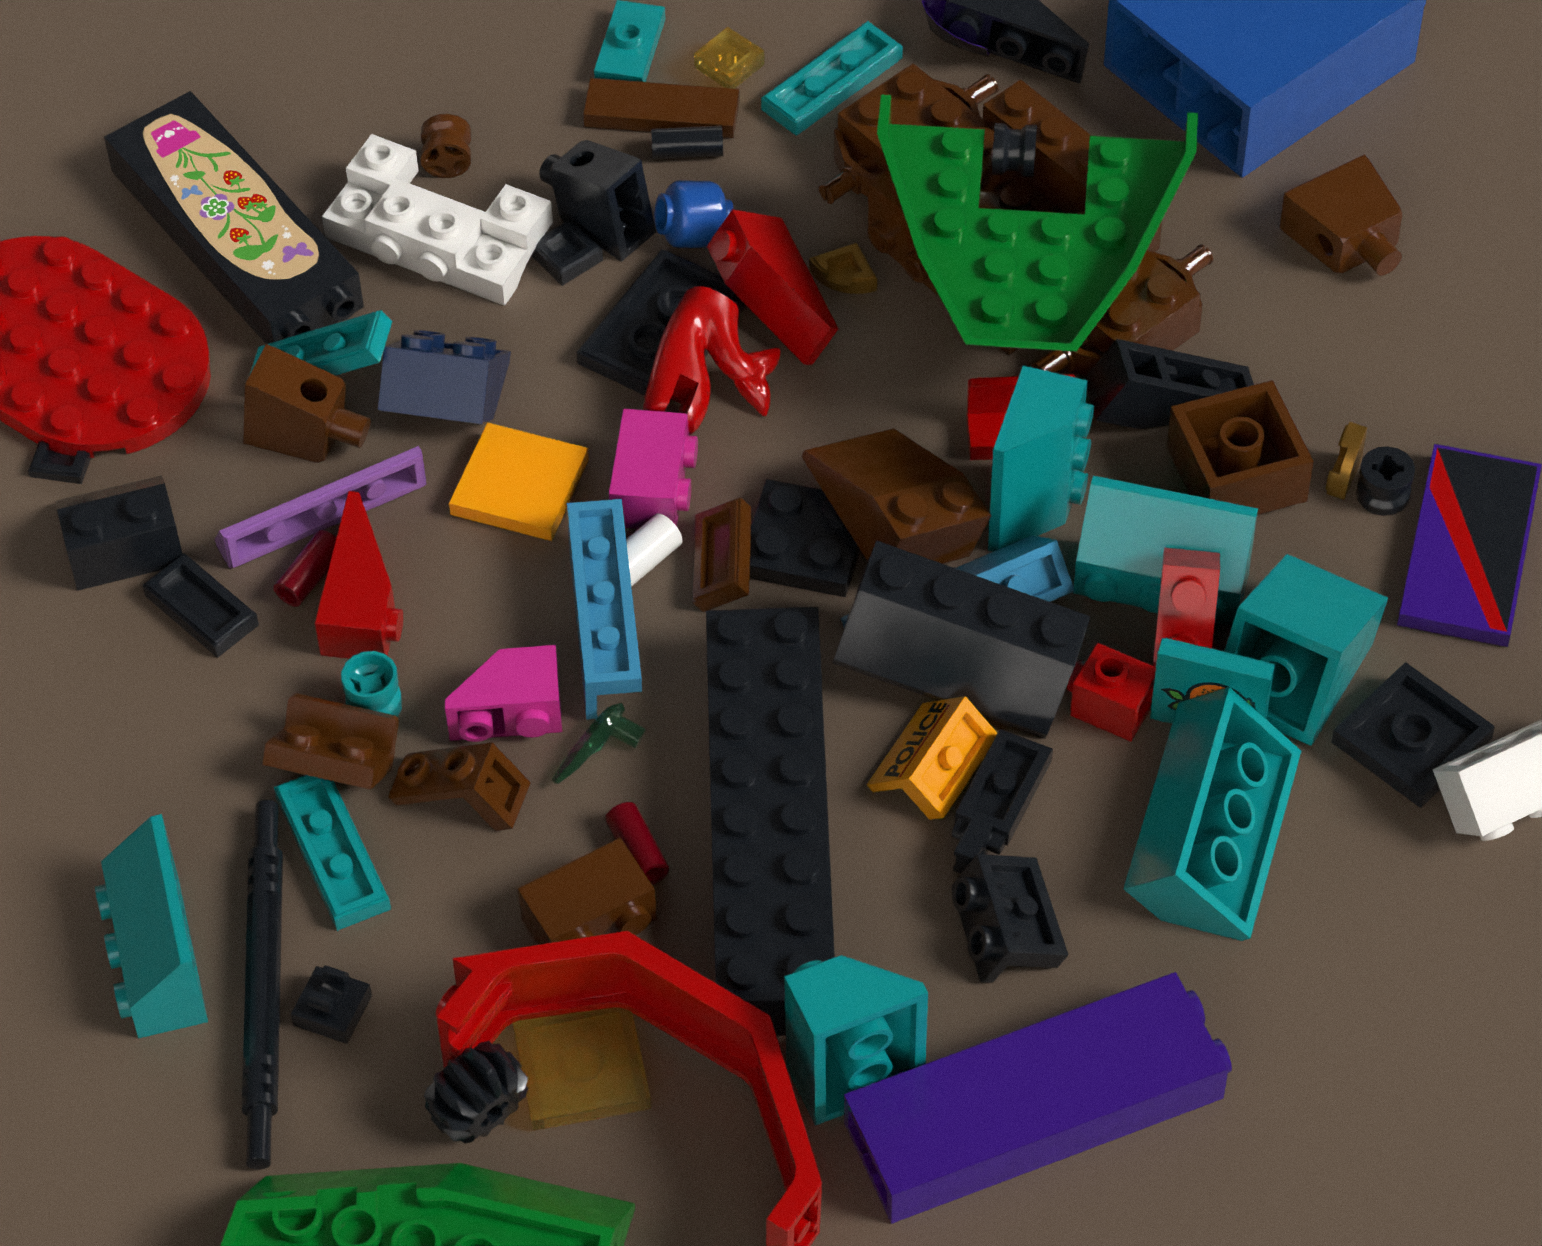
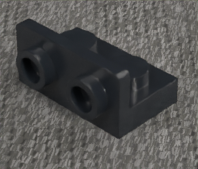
[952,854,1069,983]

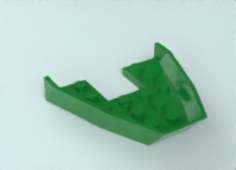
[877,94,1198,352]

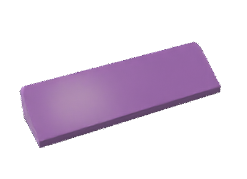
[215,446,427,569]

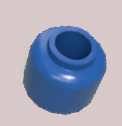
[654,180,734,248]

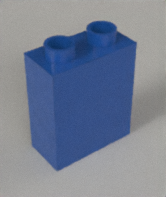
[1104,0,1426,178]

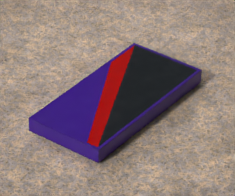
[1397,444,1542,647]

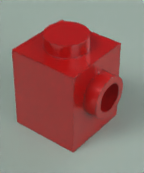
[1066,643,1156,742]

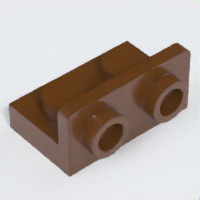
[262,693,399,790]

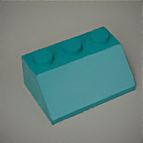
[988,366,1094,552]
[1073,476,1258,626]
[95,814,208,1038]
[784,955,928,1126]

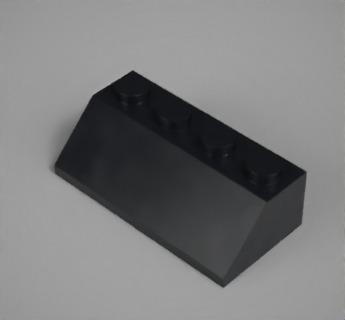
[832,540,1091,738]

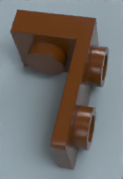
[388,742,531,831]

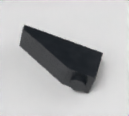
[1083,339,1254,429]

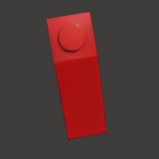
[707,209,839,366]
[315,491,403,659]

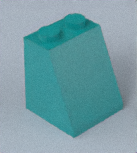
[1224,554,1388,746]

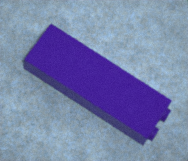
[844,972,1232,1224]

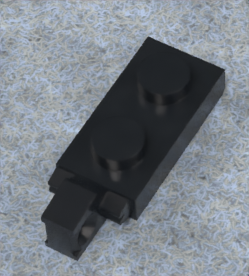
[952,729,1053,874]

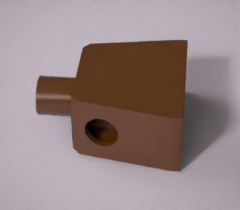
[1279,154,1402,276]
[243,344,371,463]

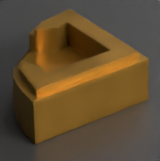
[809,243,877,294]
[1325,421,1368,500]

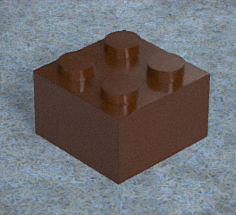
[1167,380,1314,515]

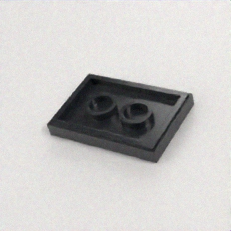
[577,249,746,401]

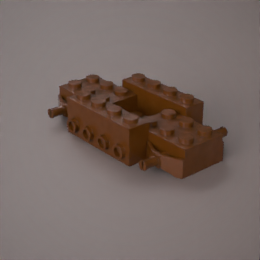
[819,63,1213,377]

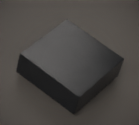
[531,219,603,286]
[28,441,91,484]

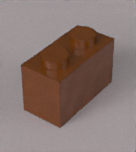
[517,837,657,945]

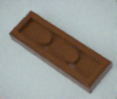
[583,78,740,138]

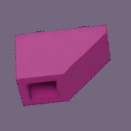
[445,645,562,742]

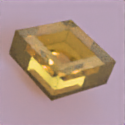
[694,27,765,89]

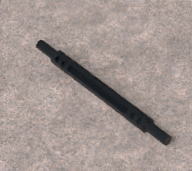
[242,800,283,1170]

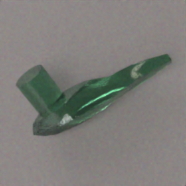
[552,702,646,784]

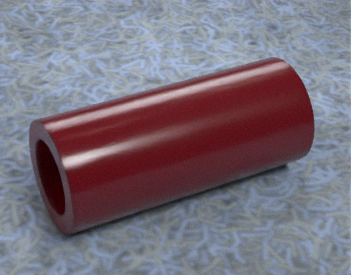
[273,530,337,607]
[605,802,669,885]

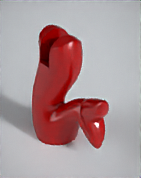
[643,286,781,436]

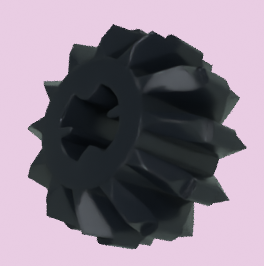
[424,1041,529,1144]

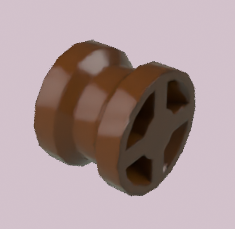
[420,114,471,178]

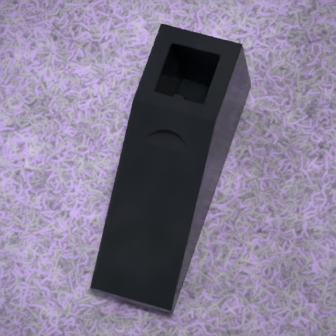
[942,0,1089,84]

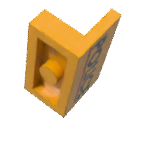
[866,696,997,820]

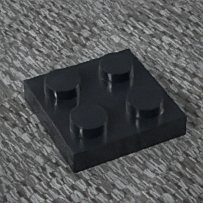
[750,479,860,597]
[1331,662,1495,808]

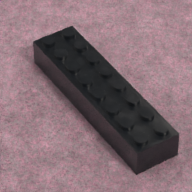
[706,607,835,1036]

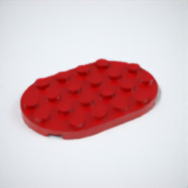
[0,236,211,458]

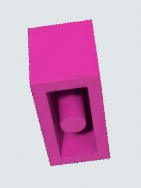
[609,409,698,529]

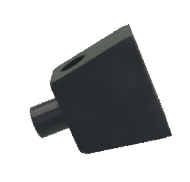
[539,140,656,262]

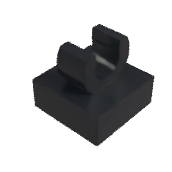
[291,965,372,1044]

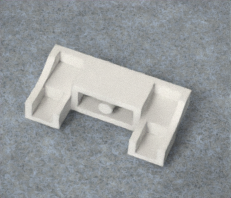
[322,134,553,306]

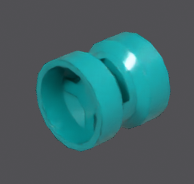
[341,651,402,717]

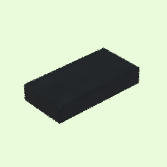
[143,553,259,658]

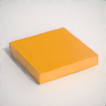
[449,422,589,541]

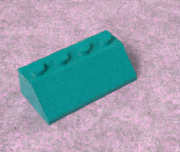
[1123,687,1302,941]

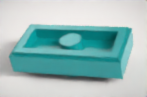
[594,0,666,82]

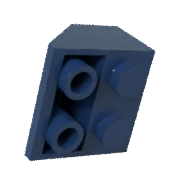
[378,330,511,424]

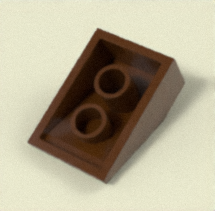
[802,428,991,564]

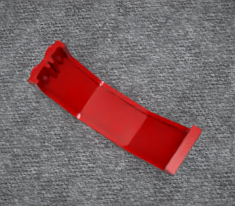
[435,931,822,1246]

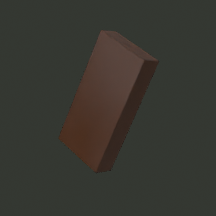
[692,497,751,612]

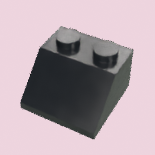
[56,475,182,591]

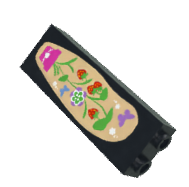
[104,91,364,344]

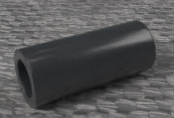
[651,126,724,159]

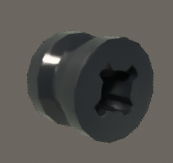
[992,123,1037,177]
[1356,446,1415,516]

